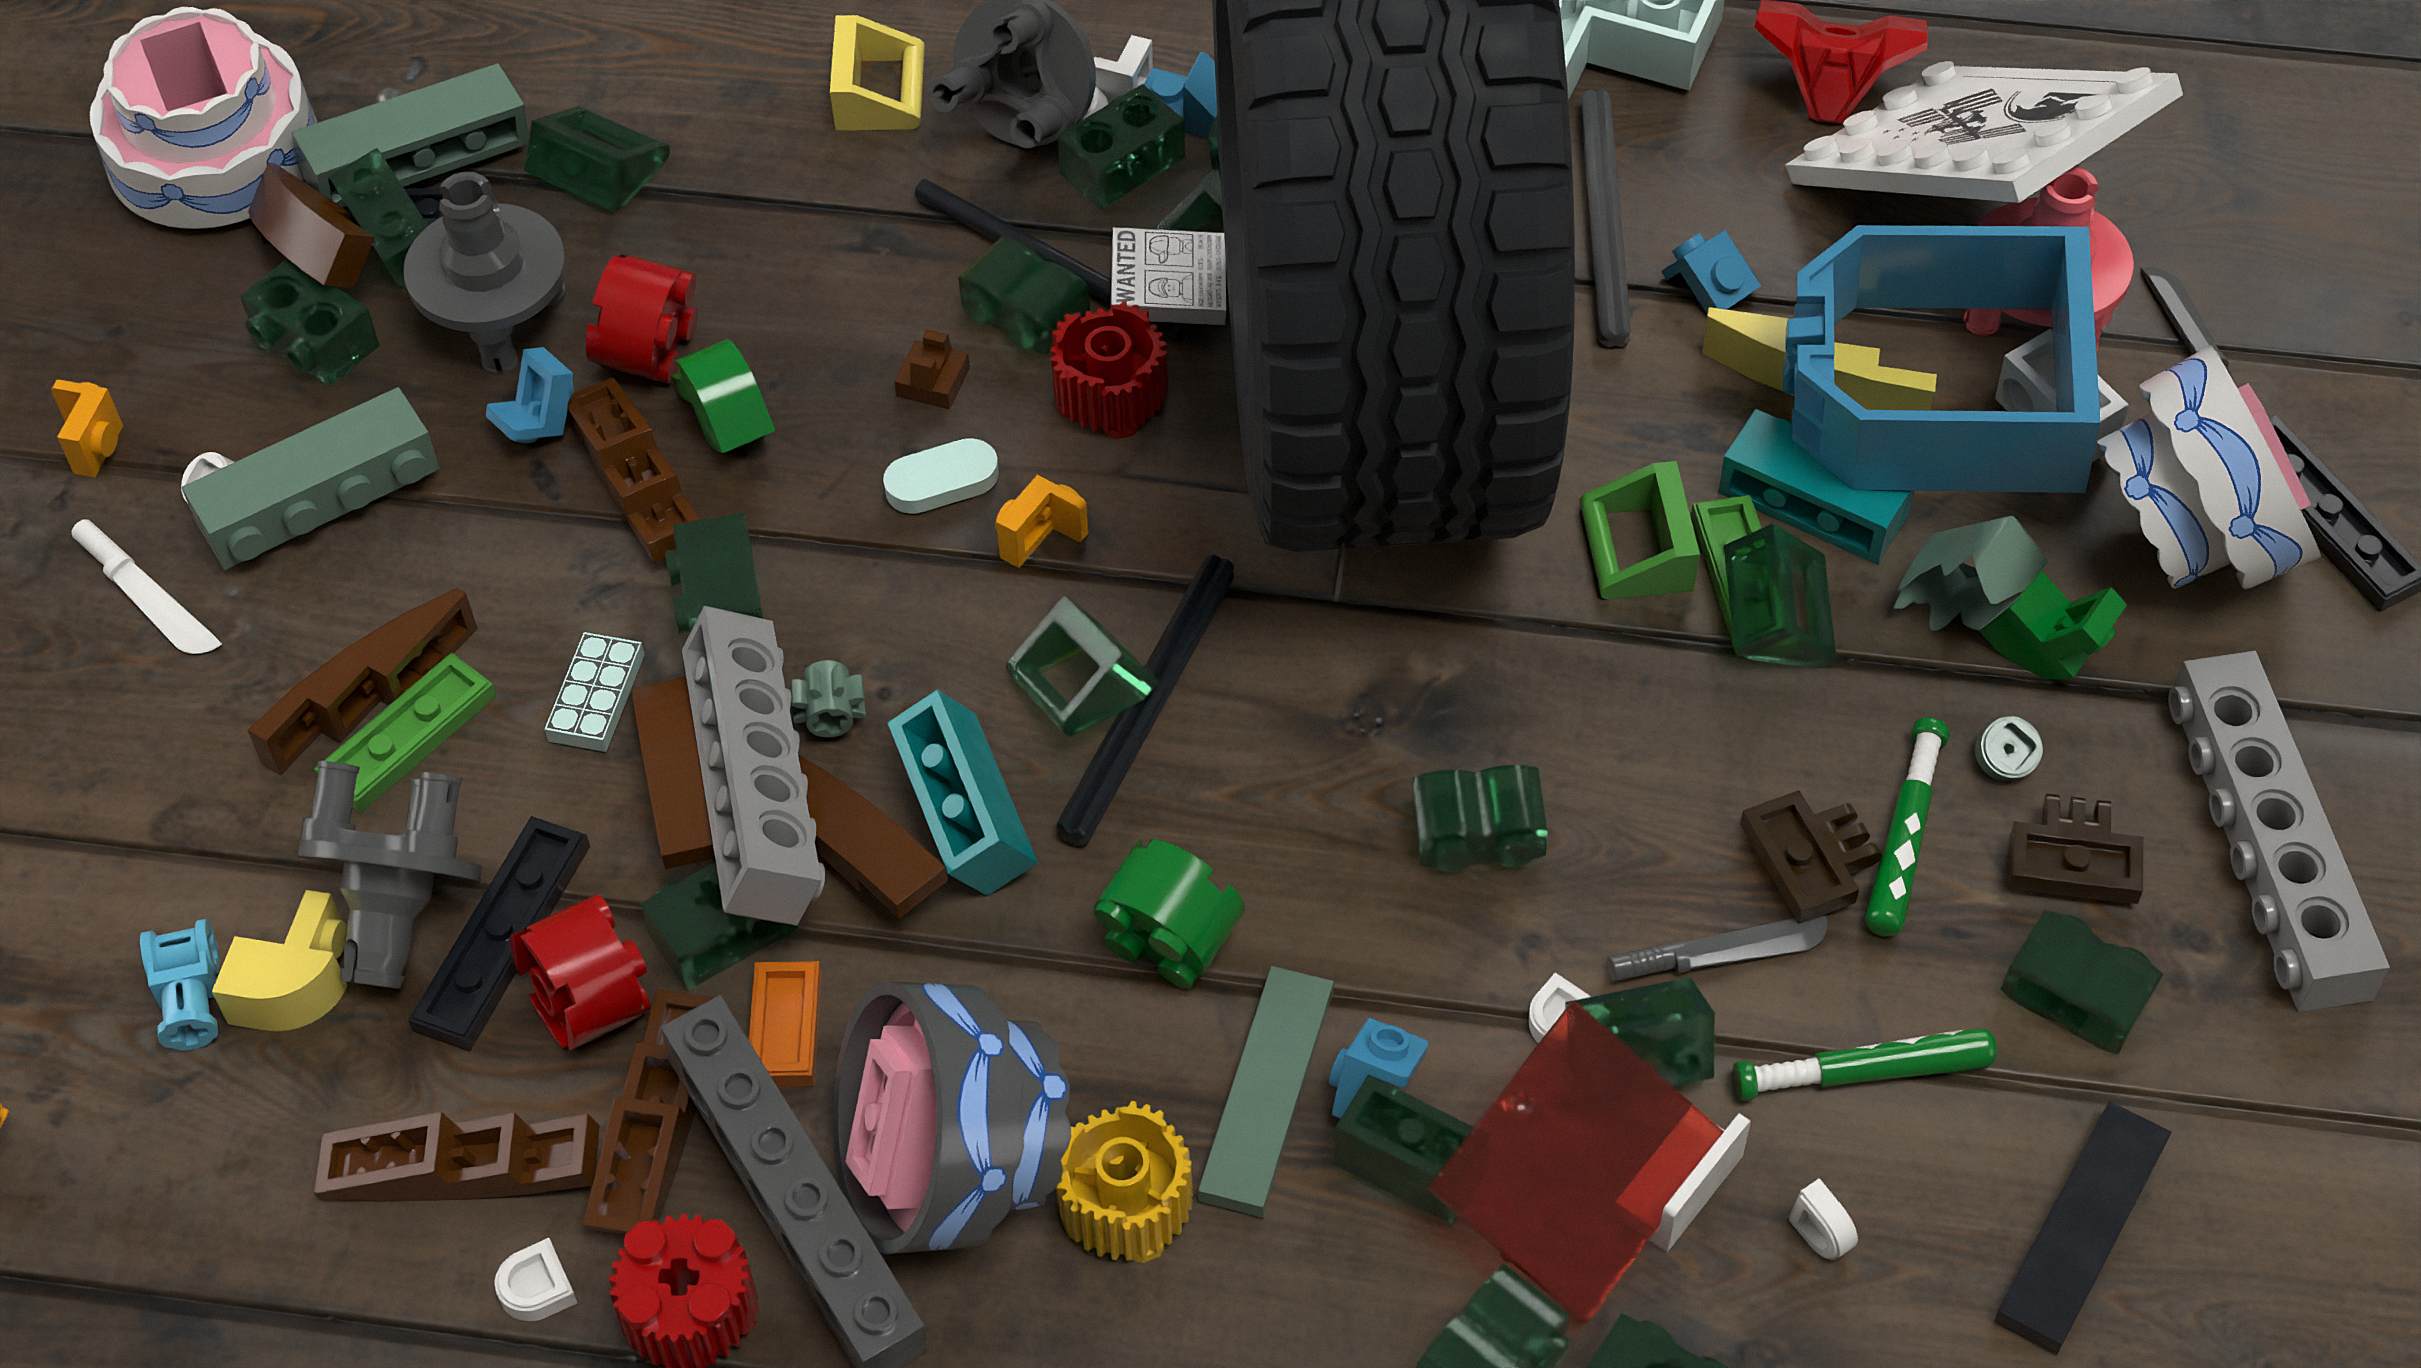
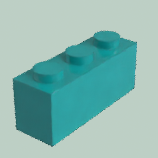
[1718,409,1915,565]
[888,689,1038,896]

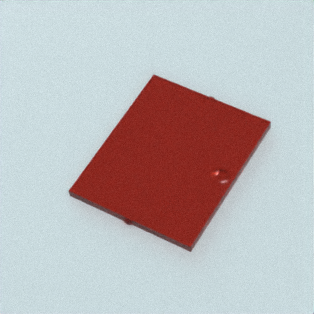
[1427,1001,1724,1324]

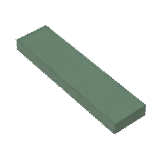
[1198,966,1334,1218]

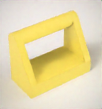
[830,15,925,131]

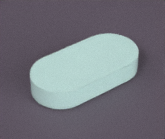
[883,438,999,514]

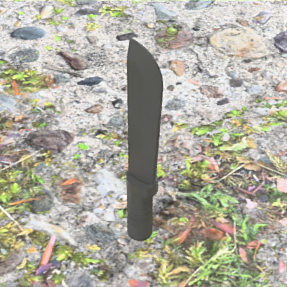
[2141,267,2239,388]
[1607,914,1827,981]

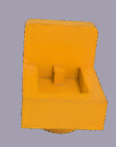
[51,380,123,478]
[995,475,1089,568]

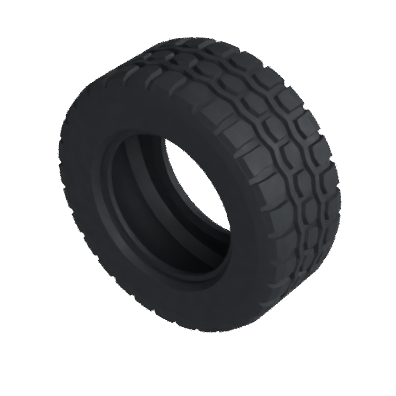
[1212,0,1575,552]

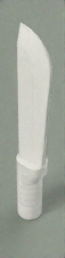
[72,519,222,654]

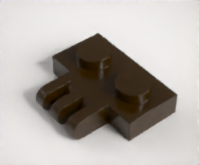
[1740,790,1882,924]
[2008,793,2144,904]

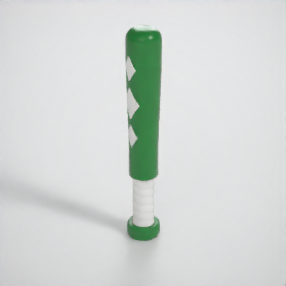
[1865,717,1950,937]
[1732,1028,1997,1101]

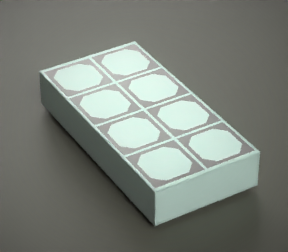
[544,632,645,752]

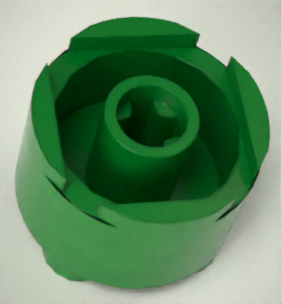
[1094,839,1245,989]

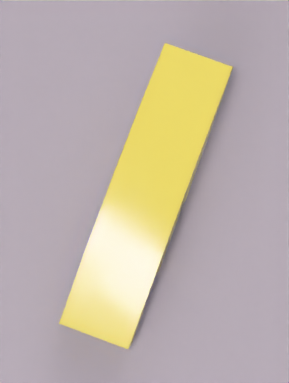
[1702,307,1937,411]

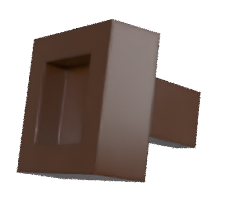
[894,329,970,410]

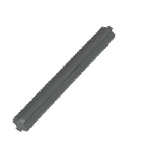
[1581,89,1631,348]

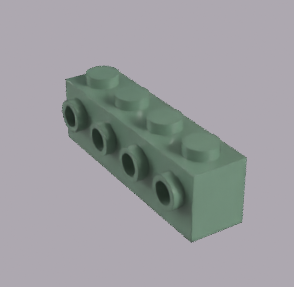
[291,63,530,207]
[181,387,440,570]

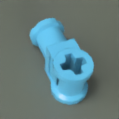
[140,918,220,1051]

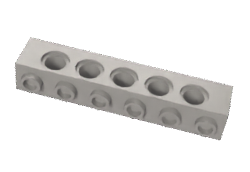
[682,606,825,925]
[2168,650,2390,1012]

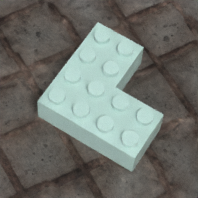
[1559,0,1725,100]

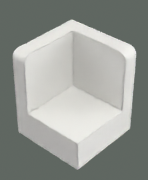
[1094,35,1153,115]

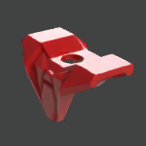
[1754,0,1927,123]

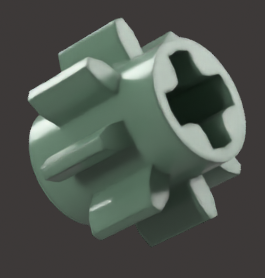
[790,660,866,737]

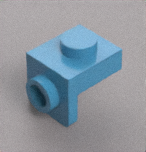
[1661,229,1761,315]
[486,347,573,443]
[1329,1018,1429,1125]

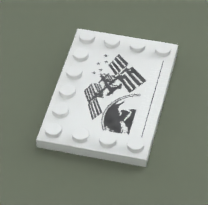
[1785,61,2183,203]

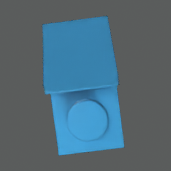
[1133,52,1218,141]

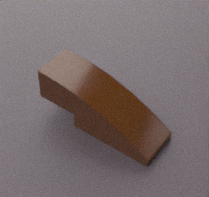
[248,162,375,288]

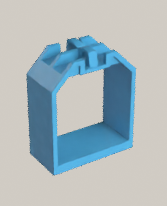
[1783,225,2101,493]

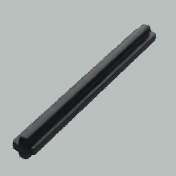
[1057,554,1234,847]

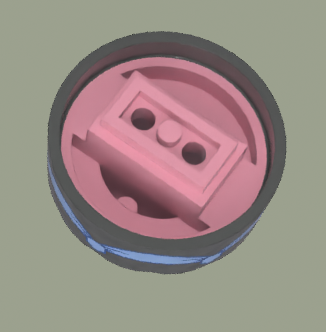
[833,981,1071,1254]

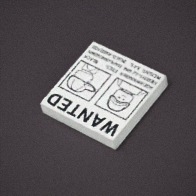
[1111,227,1226,325]

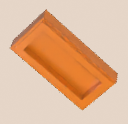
[749,961,822,1087]

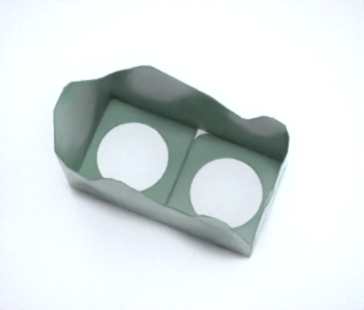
[1894,516,2049,631]

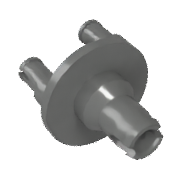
[927,0,1096,148]
[404,172,567,375]
[297,761,483,989]

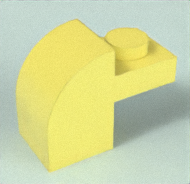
[212,890,348,1031]

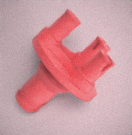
[1963,166,2134,353]

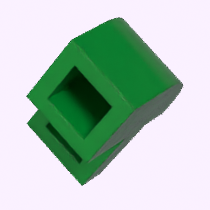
[670,339,775,453]
[1978,571,2127,680]

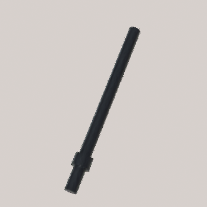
[914,179,1190,341]

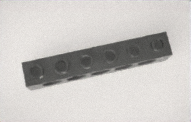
[661,995,927,1368]

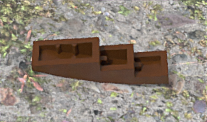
[567,377,708,563]
[247,588,478,776]
[631,676,715,869]
[798,755,948,919]
[583,989,715,1235]
[314,1112,600,1202]

